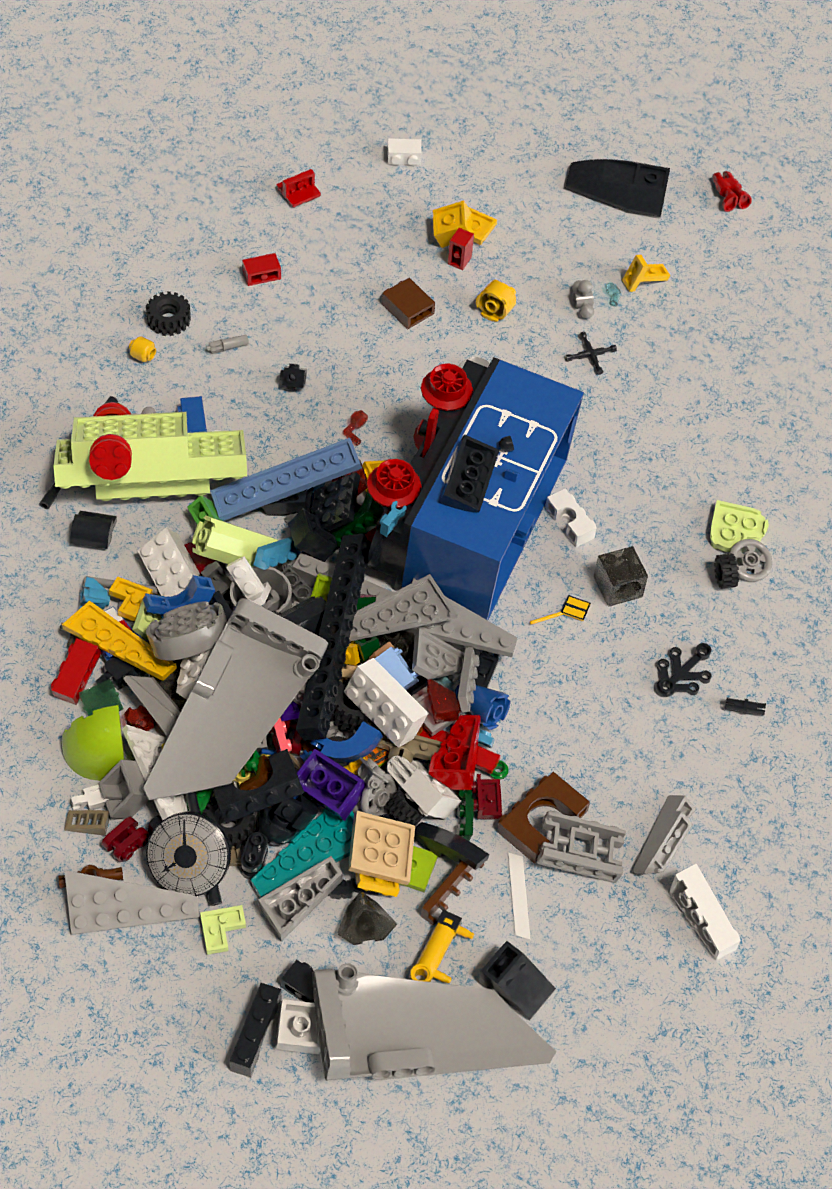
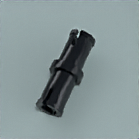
[725,697,766,716]

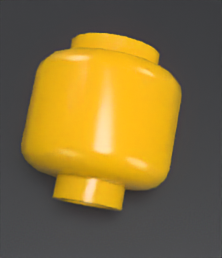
[129,336,156,363]

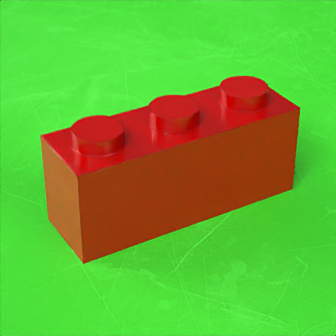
[51,638,101,705]

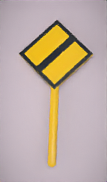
[530,595,591,625]

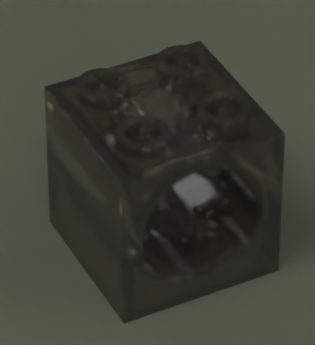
[594,546,648,607]

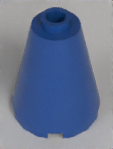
[455,684,511,730]

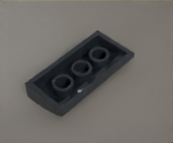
[439,434,500,512]

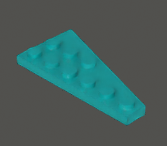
[251,809,354,898]

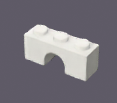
[545,488,597,547]

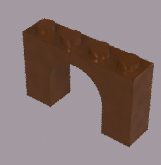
[497,772,590,864]

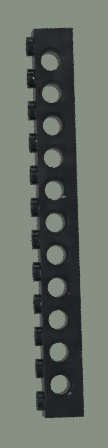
[296,533,371,741]

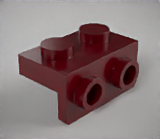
[472,774,502,819]

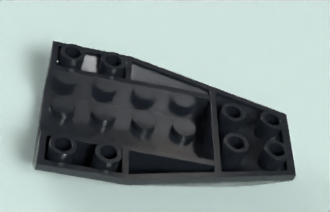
[565,159,670,217]

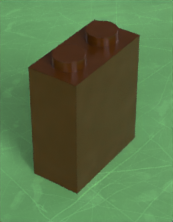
[382,277,435,330]

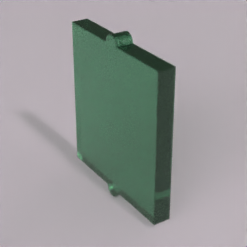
[78,679,123,716]

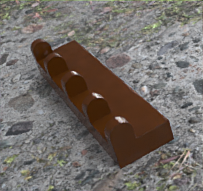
[421,861,484,925]

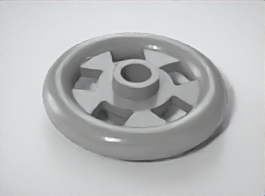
[730,539,772,582]
[361,773,398,816]

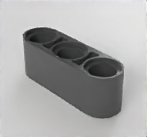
[272,562,311,603]

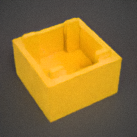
[433,200,473,248]

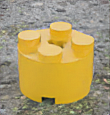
[476,279,516,322]

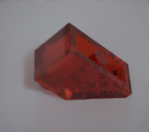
[427,679,462,724]

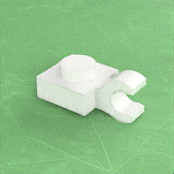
[71,785,109,810]

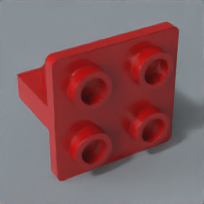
[276,169,321,207]

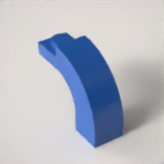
[143,575,215,619]
[310,722,383,763]

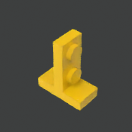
[622,255,671,292]

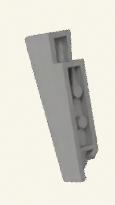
[123,675,181,737]
[633,795,696,874]

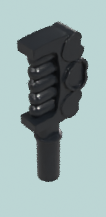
[328,878,379,900]

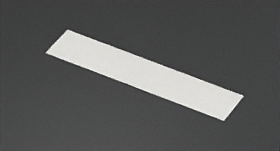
[508,852,531,940]

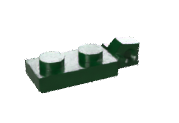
[457,790,474,841]

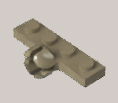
[368,722,442,763]

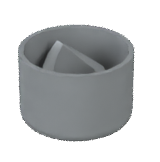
[230,566,292,613]

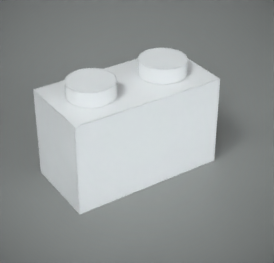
[388,138,421,165]

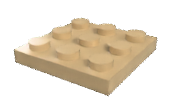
[348,811,415,885]

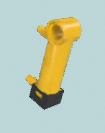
[410,909,474,984]

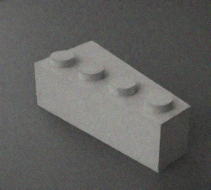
[259,856,342,942]

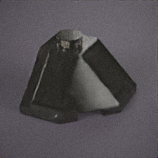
[337,891,397,945]

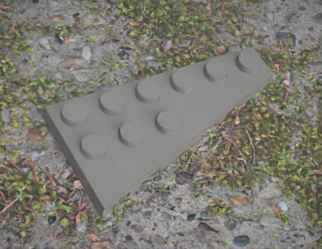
[349,574,457,641]

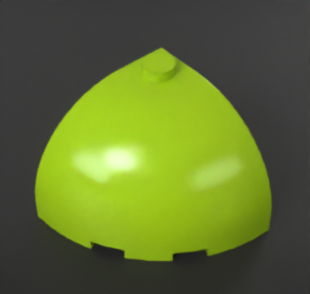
[62,705,125,781]

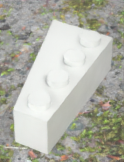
[669,864,740,960]

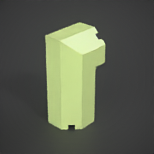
[192,515,278,567]

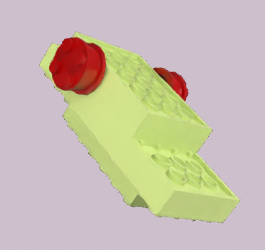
[53,402,247,501]

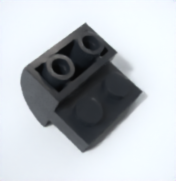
[70,510,117,549]

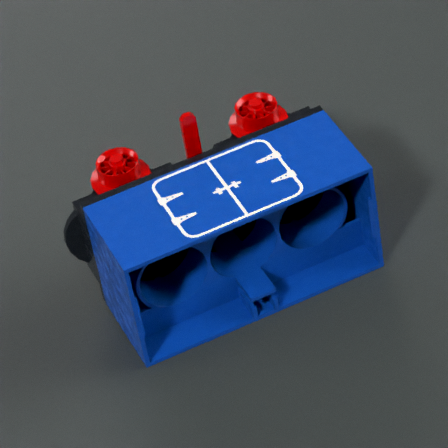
[364,357,584,620]

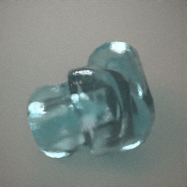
[605,282,621,307]

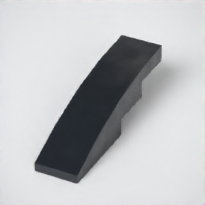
[414,822,489,870]

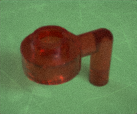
[343,410,368,446]

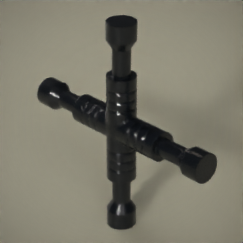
[565,331,617,375]

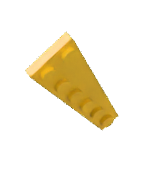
[62,600,177,681]

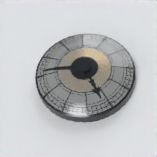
[146,811,231,896]

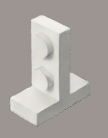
[226,556,271,606]

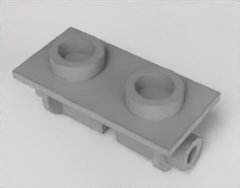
[357,757,389,789]

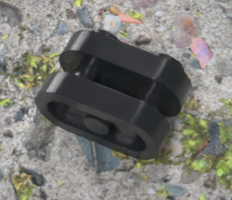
[241,832,268,880]

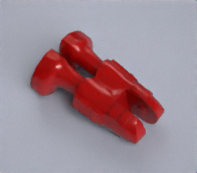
[712,171,752,212]

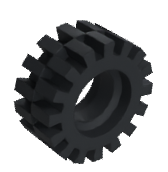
[714,553,739,589]
[388,789,425,826]

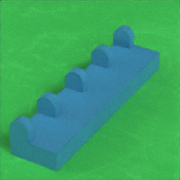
[254,536,304,570]

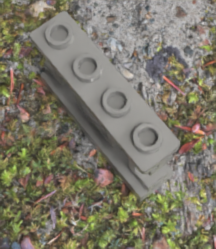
[537,811,626,883]

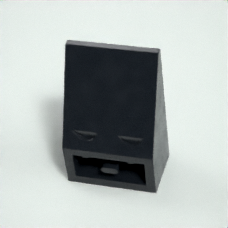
[478,941,556,1021]

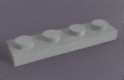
[458,647,479,712]

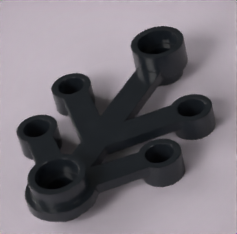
[656,643,712,697]

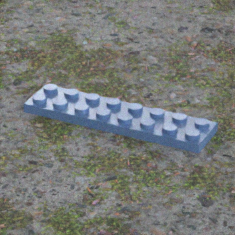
[210,438,362,521]

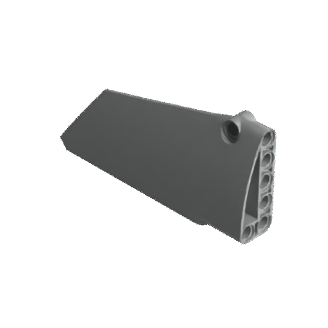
[143,598,328,800]
[312,963,556,1081]

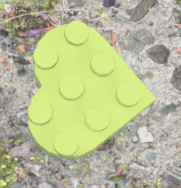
[710,500,769,552]

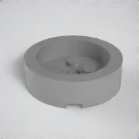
[146,601,228,660]

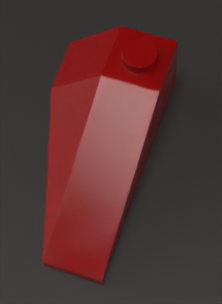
[429,715,481,790]

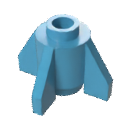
[79,577,110,610]

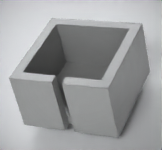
[98,760,149,819]

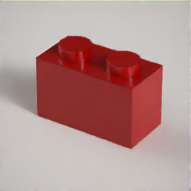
[448,228,474,270]
[242,253,281,286]

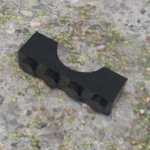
[230,982,282,1078]

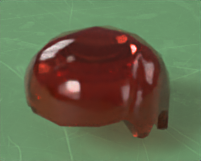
[124,705,156,732]

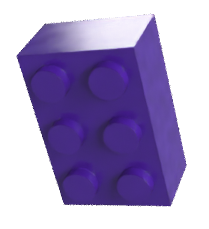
[297,749,366,821]

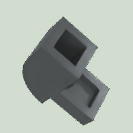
[201,561,232,600]

